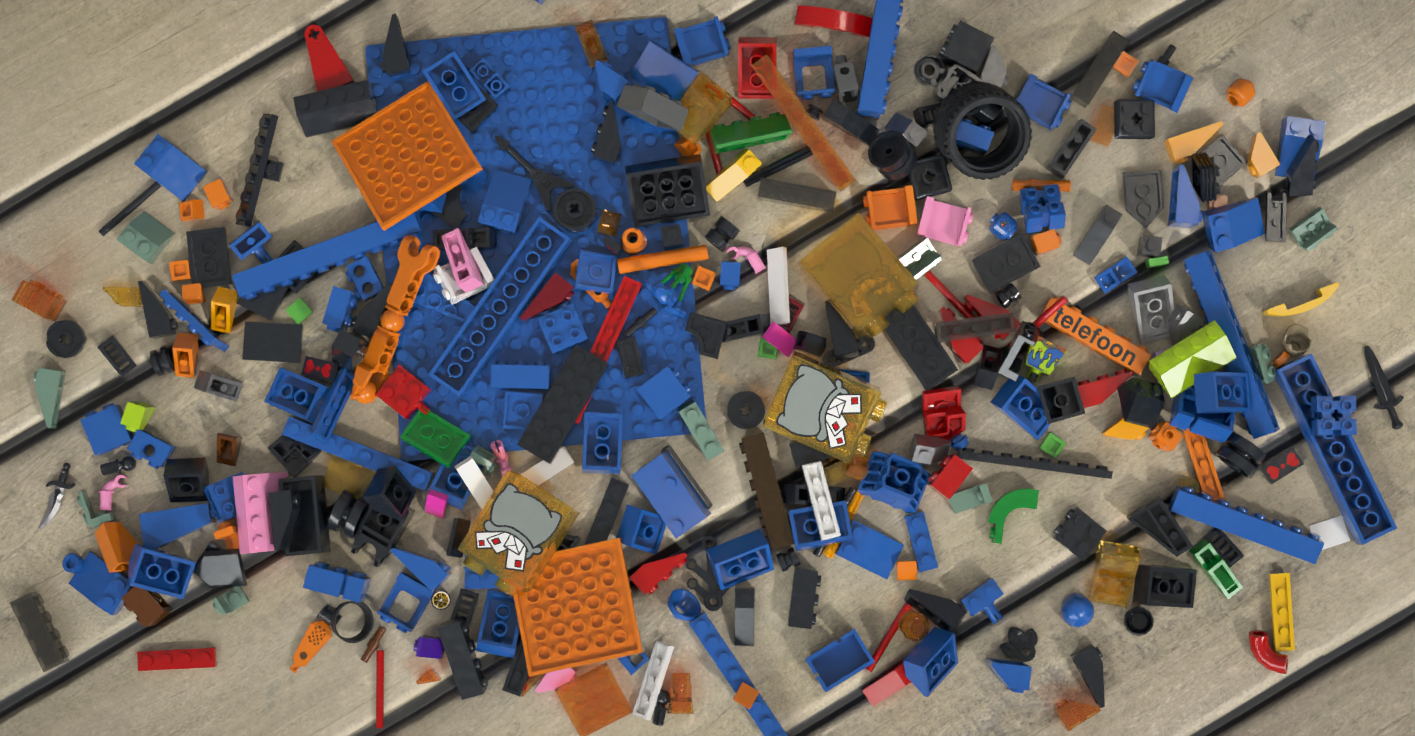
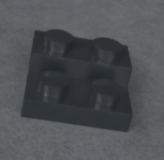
[1053,507,1107,561]

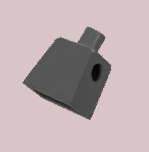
[833,55,859,104]

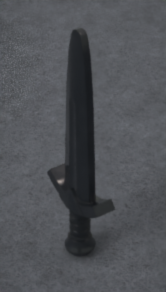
[1364,346,1404,430]

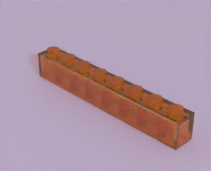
[751,54,856,192]

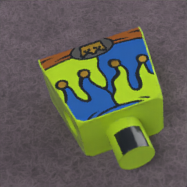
[1023,336,1067,383]

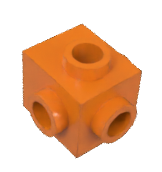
[1148,421,1183,452]

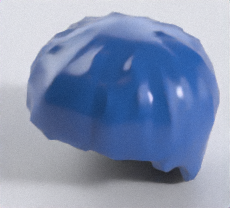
[1061,593,1094,628]

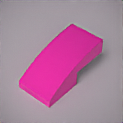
[762,322,796,357]
[425,489,448,519]

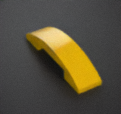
[1262,282,1339,317]

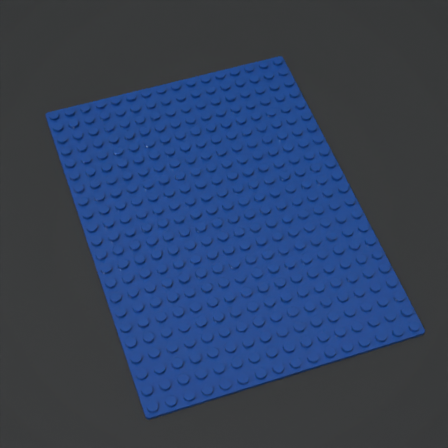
[365,17,706,461]

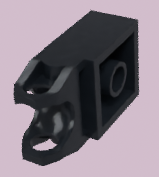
[351,506,416,567]

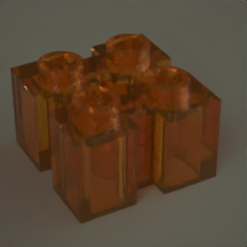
[11,279,67,322]

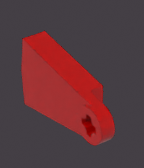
[304,25,355,92]

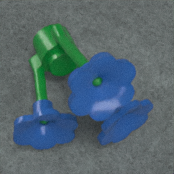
[645,263,693,318]

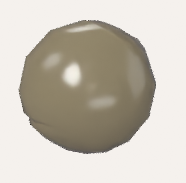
[1282,324,1312,355]

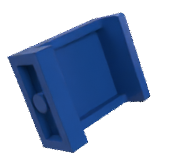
[674,16,731,67]
[1132,58,1193,113]
[1016,74,1072,131]

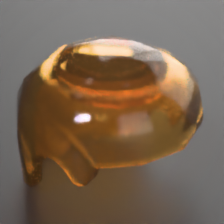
[898,610,929,641]

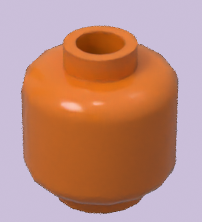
[1226,78,1255,107]

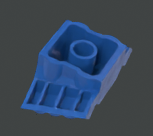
[857,451,930,514]

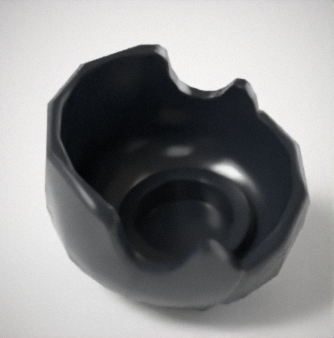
[1124,607,1154,636]

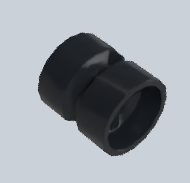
[704,216,740,252]

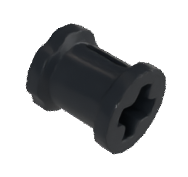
[316,604,342,630]

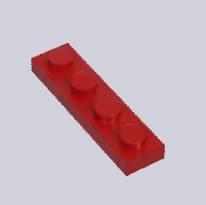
[137,647,217,671]

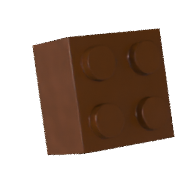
[122,587,173,627]

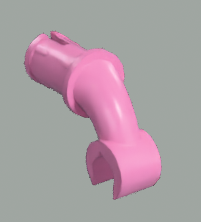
[726,246,766,273]
[491,440,514,482]
[98,475,128,510]

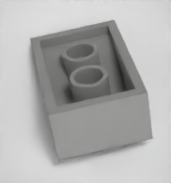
[1127,275,1175,344]

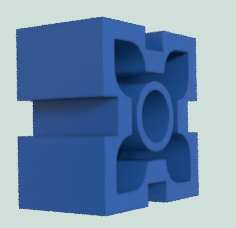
[1019,184,1066,233]
[1311,396,1357,436]

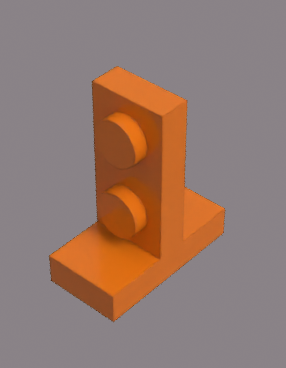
[213,517,239,549]

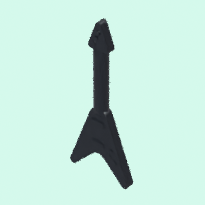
[495,135,574,212]

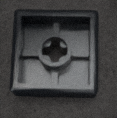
[1114,99,1155,139]
[1192,152,1220,203]
[908,154,953,201]

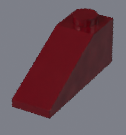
[520,273,575,321]

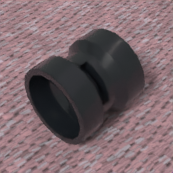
[995,283,1022,309]
[776,547,801,572]

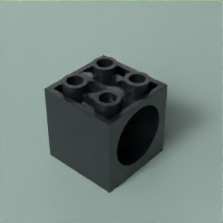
[938,20,995,75]

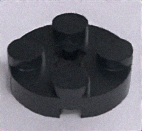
[46,320,87,359]
[727,391,765,429]

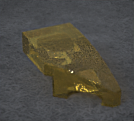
[103,287,142,307]

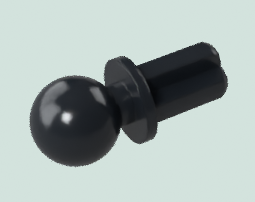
[100,456,137,475]
[652,690,671,726]

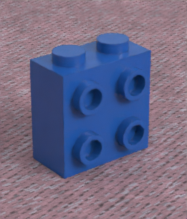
[956,118,994,156]
[322,286,359,333]
[537,302,589,355]
[637,366,692,420]
[80,403,134,456]
[203,471,244,524]

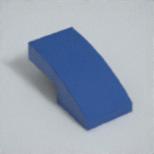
[1095,257,1137,293]

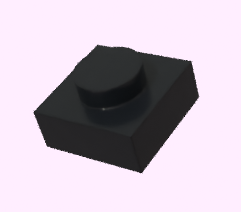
[263,160,284,182]

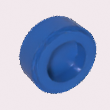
[62,553,83,573]

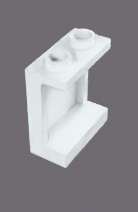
[433,247,494,305]

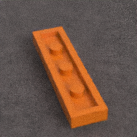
[1182,428,1225,500]

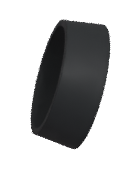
[331,601,374,643]

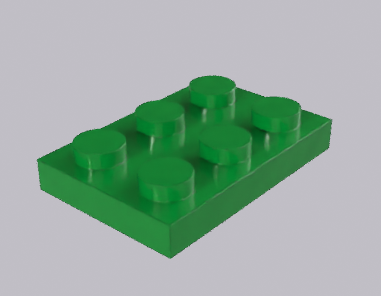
[400,408,471,468]

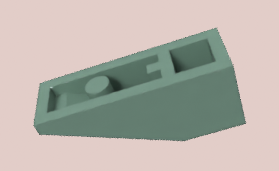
[33,368,66,429]

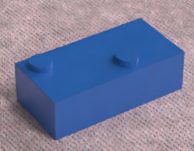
[632,451,712,539]

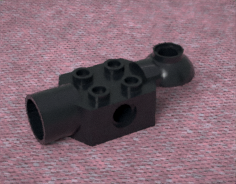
[914,55,1003,127]

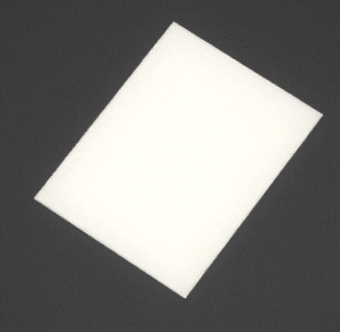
[1309,515,1350,550]

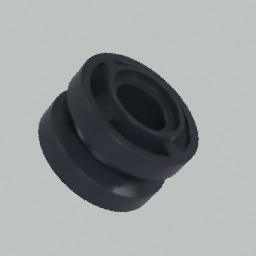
[150,346,175,376]

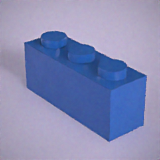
[491,361,551,390]

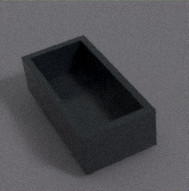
[279,475,331,556]

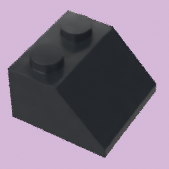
[1037,376,1086,424]
[1117,377,1165,429]
[163,458,209,503]
[363,466,417,521]

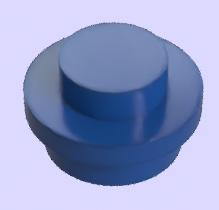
[951,434,969,451]

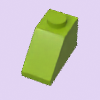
[120,401,156,432]

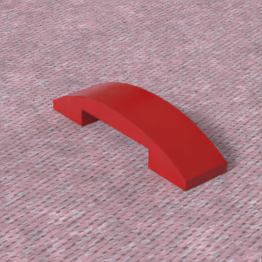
[795,5,873,38]

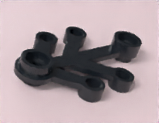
[686,536,735,611]

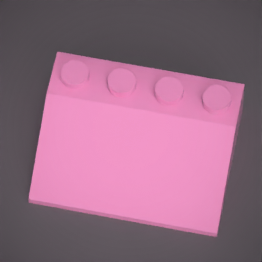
[233,472,288,554]

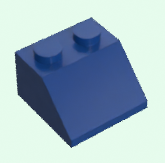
[616,504,666,554]

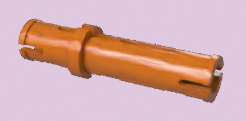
[1012,178,1071,192]

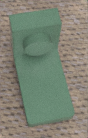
[469,445,497,480]
[949,483,993,514]
[77,490,117,528]
[213,586,250,615]

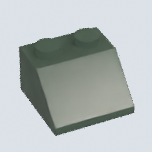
[116,211,175,264]

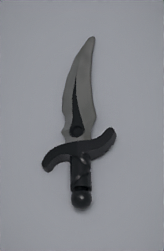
[38,463,76,529]

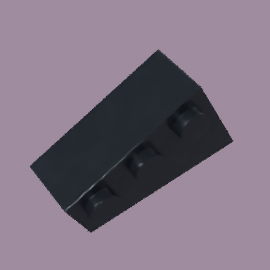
[332,329,370,375]
[1127,496,1193,557]

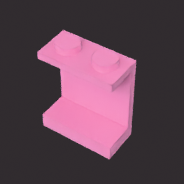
[916,196,973,247]

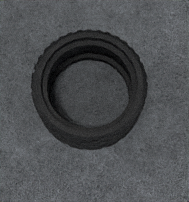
[933,82,1032,180]

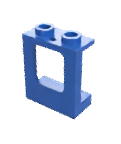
[793,46,836,100]
[377,572,435,633]

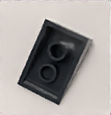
[1133,564,1197,608]

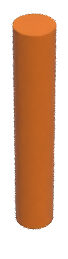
[617,244,709,274]

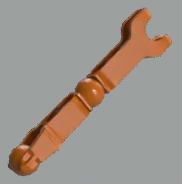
[351,235,440,404]

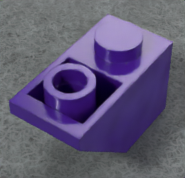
[413,635,444,659]

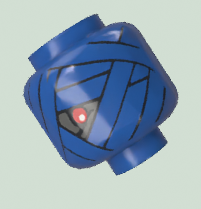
[989,212,1018,240]

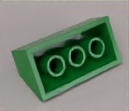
[709,112,792,154]

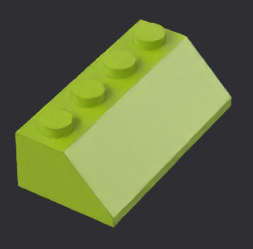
[1149,320,1236,399]

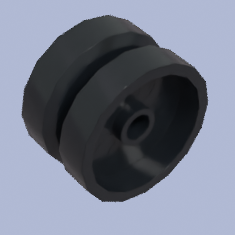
[868,130,917,180]
[553,188,597,233]
[1215,432,1266,478]
[327,490,369,539]

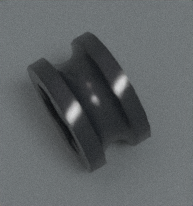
[804,104,823,121]

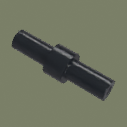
[1157,44,1176,66]
[624,307,658,337]

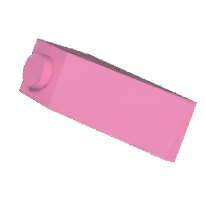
[441,228,484,293]

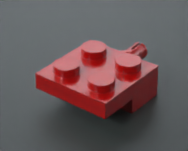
[375,365,432,420]

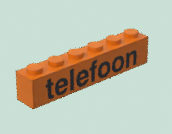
[1038,296,1151,376]

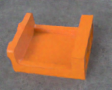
[863,185,918,231]

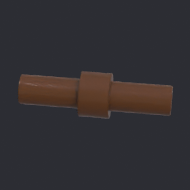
[361,626,387,663]

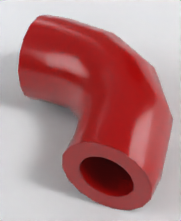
[1249,630,1288,674]

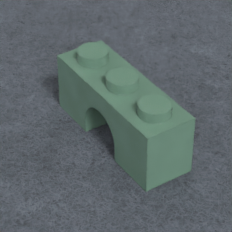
[677,399,724,461]

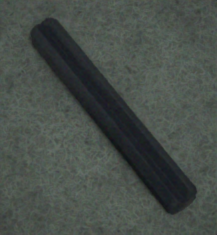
[743,146,813,187]
[661,445,713,509]

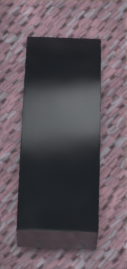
[433,227,496,250]

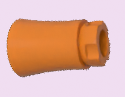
[620,228,647,255]

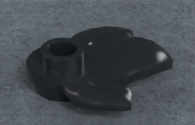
[1000,627,1038,662]

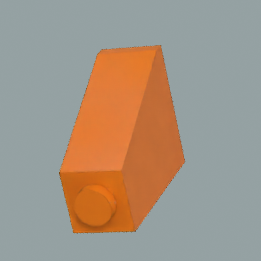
[95,521,139,573]

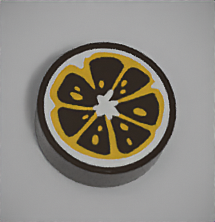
[431,590,451,610]

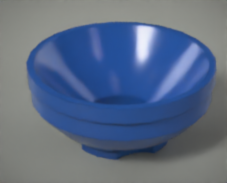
[668,589,701,621]

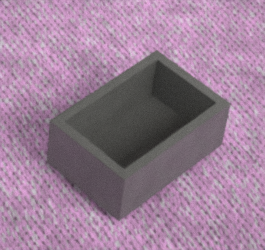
[616,83,689,131]

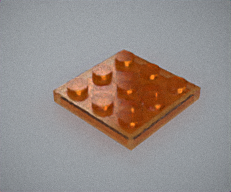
[555,662,633,736]

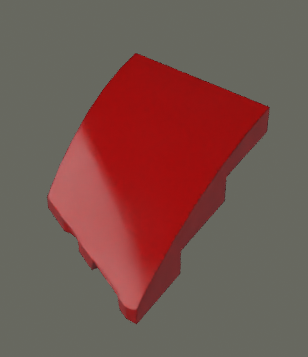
[922,386,966,440]

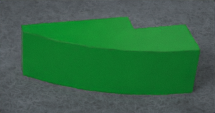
[1189,538,1243,599]

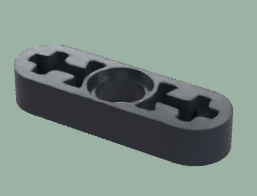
[822,335,875,368]

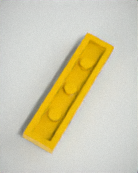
[1269,573,1295,651]

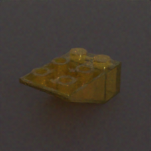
[676,73,732,145]
[1089,540,1140,608]

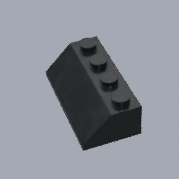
[293,80,378,138]

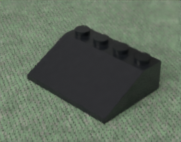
[625,154,710,227]

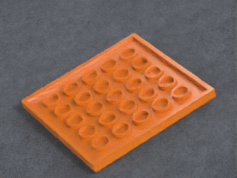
[331,81,483,231]
[509,538,643,677]

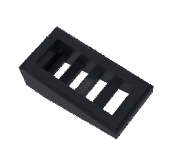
[913,103,941,128]
[97,334,137,377]
[1202,527,1244,568]
[450,588,479,627]

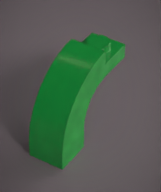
[986,489,1039,544]

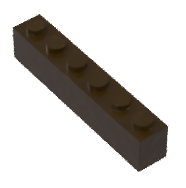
[739,432,794,550]

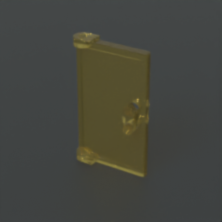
[324,455,376,499]

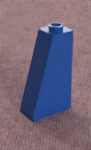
[139,503,216,549]

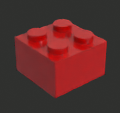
[928,454,973,499]

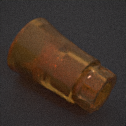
[667,673,694,714]

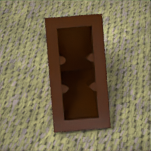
[217,433,242,466]

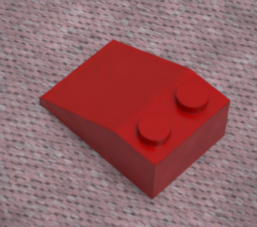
[738,37,777,99]

